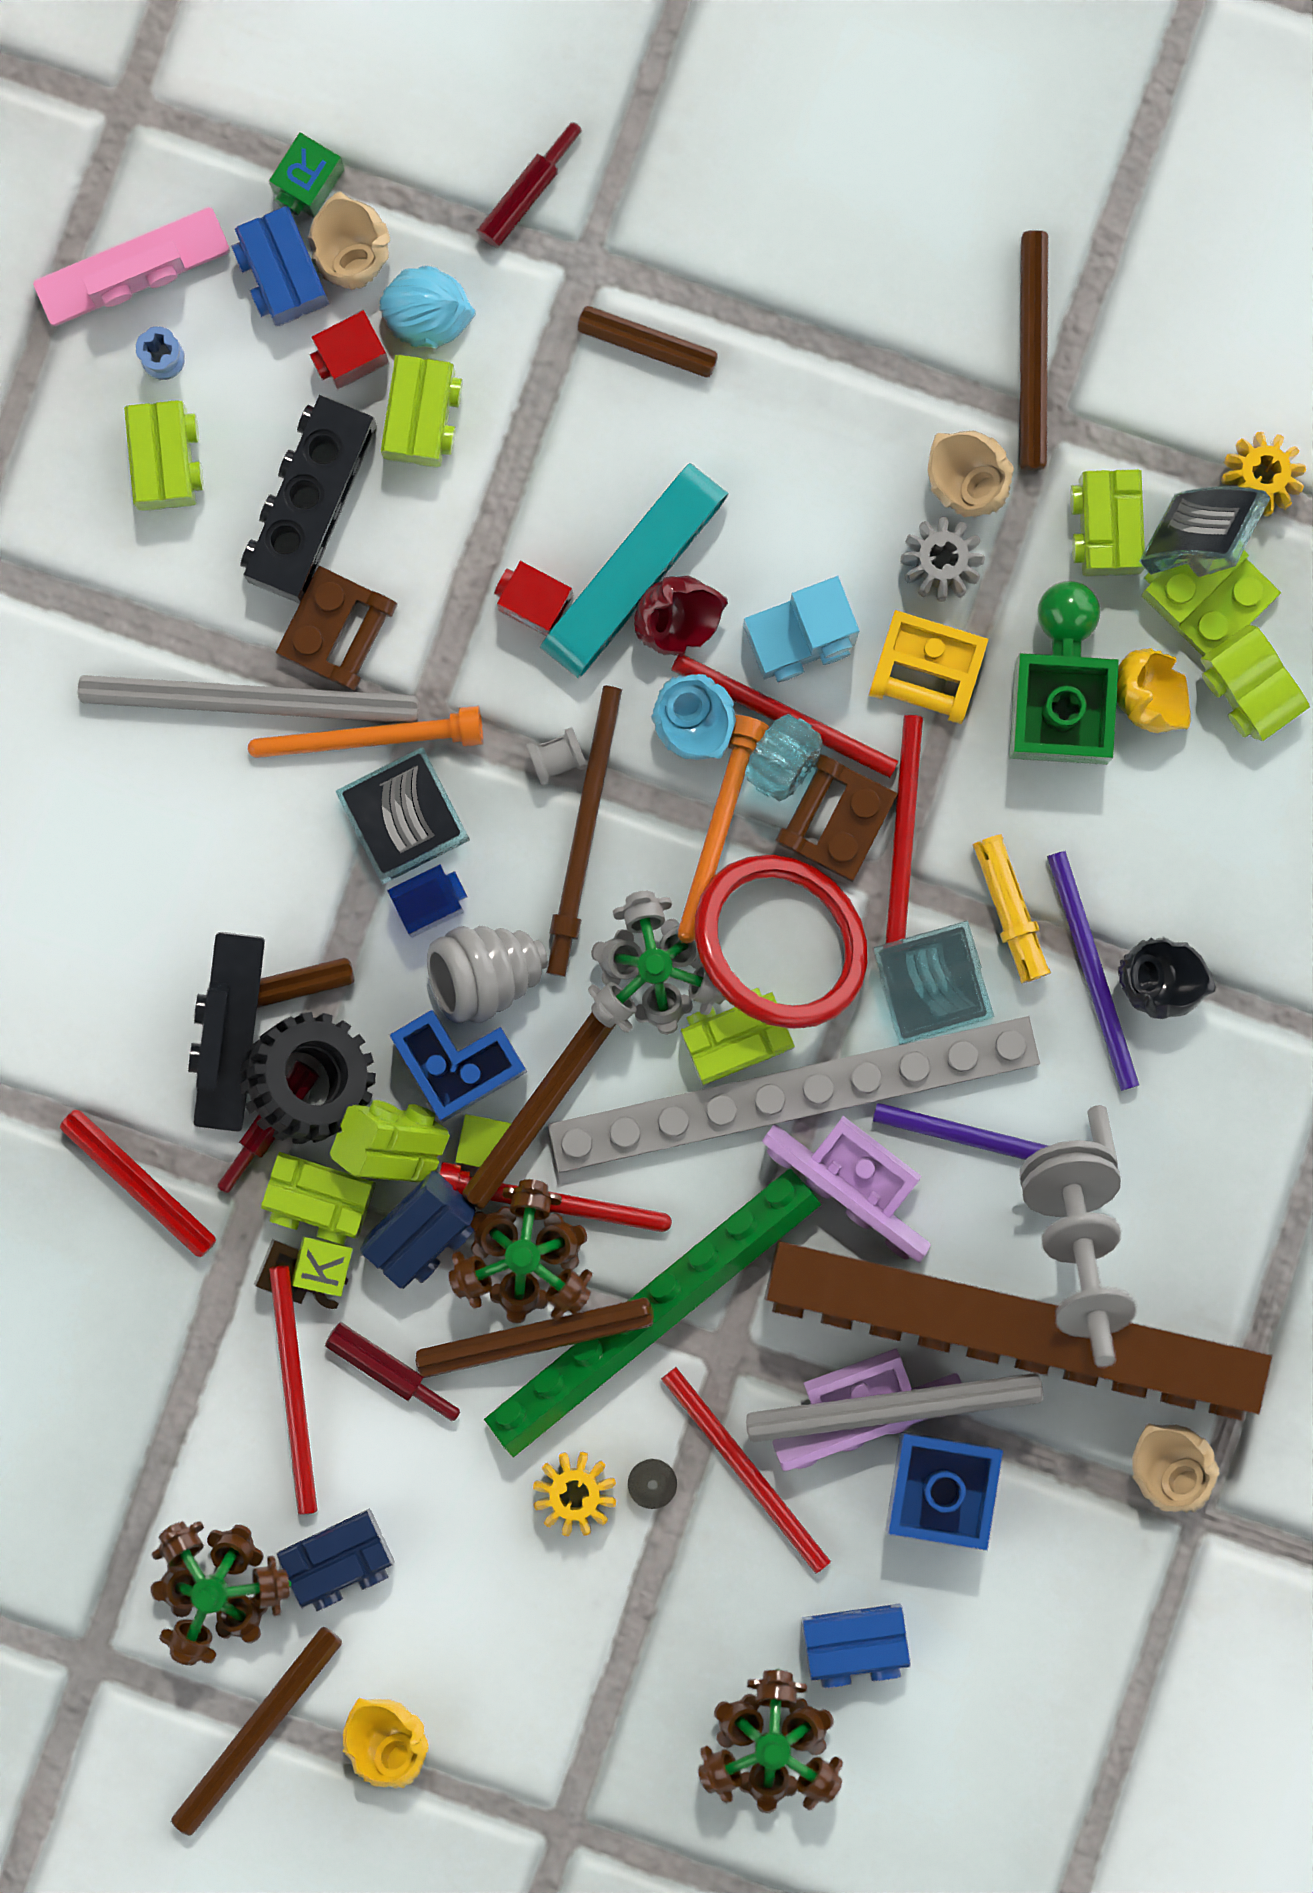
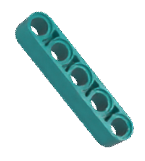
[540,463,729,678]

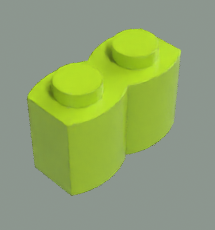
[1201,625,1310,741]

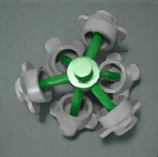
[588,891,725,1035]

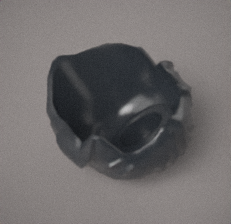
[1118,936,1216,1019]

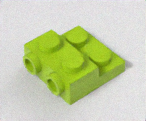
[1141,540,1281,656]

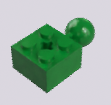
[1009,581,1119,765]

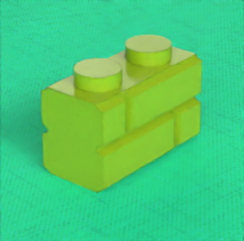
[381,355,463,467]
[124,400,204,511]
[1070,469,1145,576]
[680,988,795,1086]
[330,1100,450,1183]
[261,1152,376,1245]

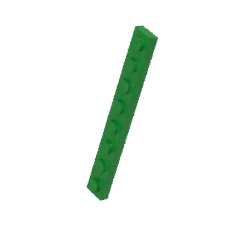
[484,1168,821,1458]

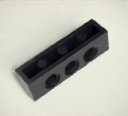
[240,395,377,604]

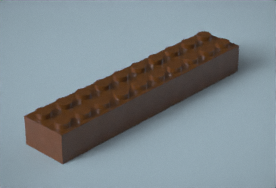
[764,1241,1273,1421]

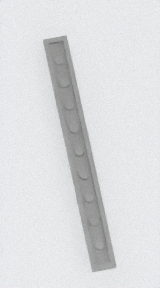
[548,1016,1040,1173]

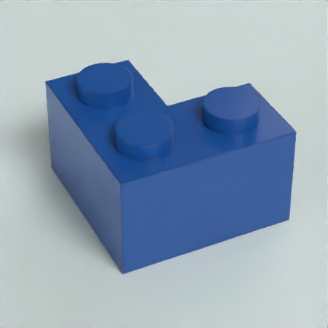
[389,1010,527,1122]

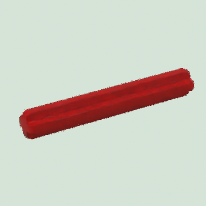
[60,1109,216,1257]

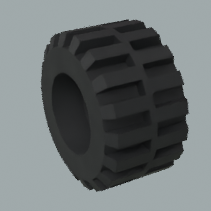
[240,1012,376,1144]

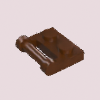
[276,565,398,692]
[775,754,898,882]

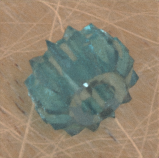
[745,714,823,801]

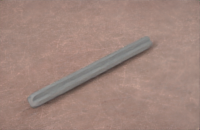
[77,675,419,723]

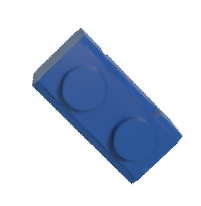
[231,206,329,326]
[802,1603,911,1688]

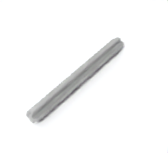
[746,1373,1043,1442]

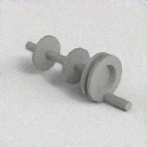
[1020,1105,1136,1367]

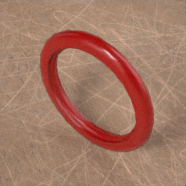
[695,855,868,1029]

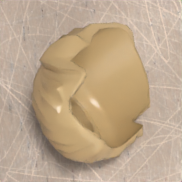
[307,192,390,290]
[927,430,1014,517]
[1132,1423,1219,1513]

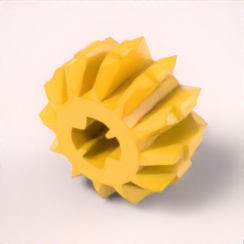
[1221,432,1306,517]
[533,1452,617,1536]

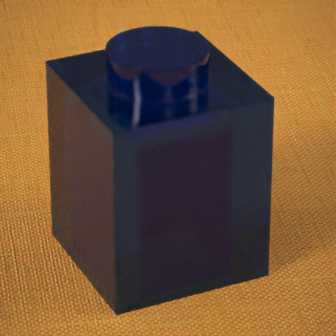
[387,864,468,938]

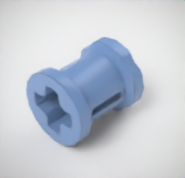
[136,327,185,380]

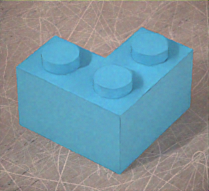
[743,576,859,683]

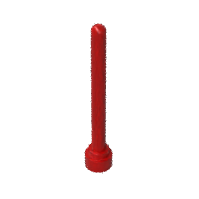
[440,1162,672,1232]

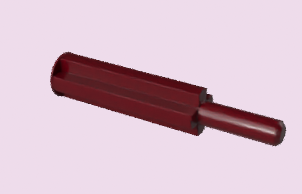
[476,122,582,249]
[217,1060,320,1193]
[324,1322,460,1421]

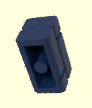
[360,1170,476,1289]
[276,1508,395,1612]

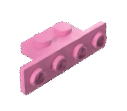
[34,207,230,326]

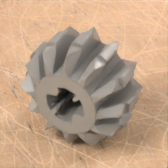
[900,517,985,602]

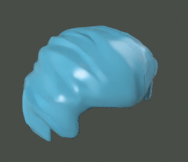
[379,266,475,349]
[651,674,736,760]

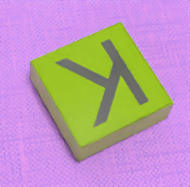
[291,1236,353,1297]

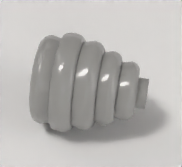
[427,926,548,1024]

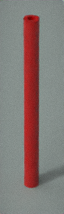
[671,654,899,778]
[885,715,923,959]
[269,1266,318,1514]
[661,1367,831,1574]

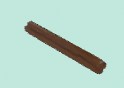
[1020,230,1048,471]
[462,1012,616,1210]
[415,1298,654,1378]
[171,1627,342,1836]

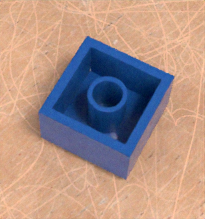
[885,1432,1003,1551]

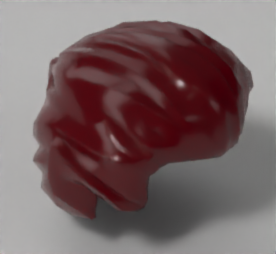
[634,575,728,656]

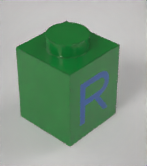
[269,132,345,218]

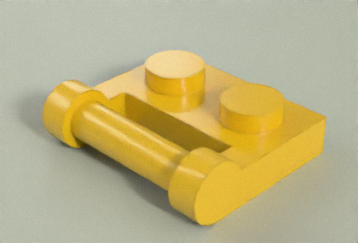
[868,610,989,724]

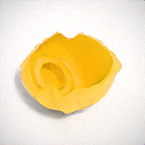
[1117,648,1191,733]
[342,1698,429,1789]

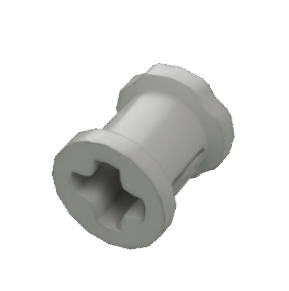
[526,727,587,786]

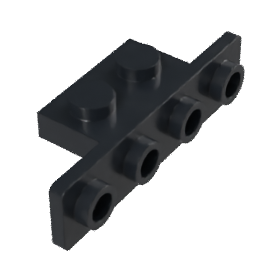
[188,932,265,1132]

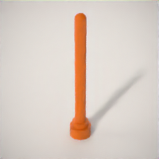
[248,706,483,758]
[677,715,769,943]

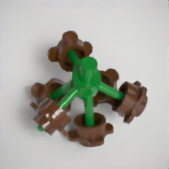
[448,1179,593,1324]
[150,1521,291,1666]
[698,1669,843,1813]

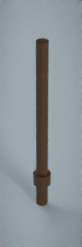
[546,686,622,977]

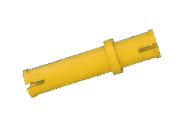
[972,834,1051,984]

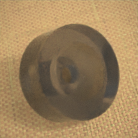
[628,1458,677,1509]

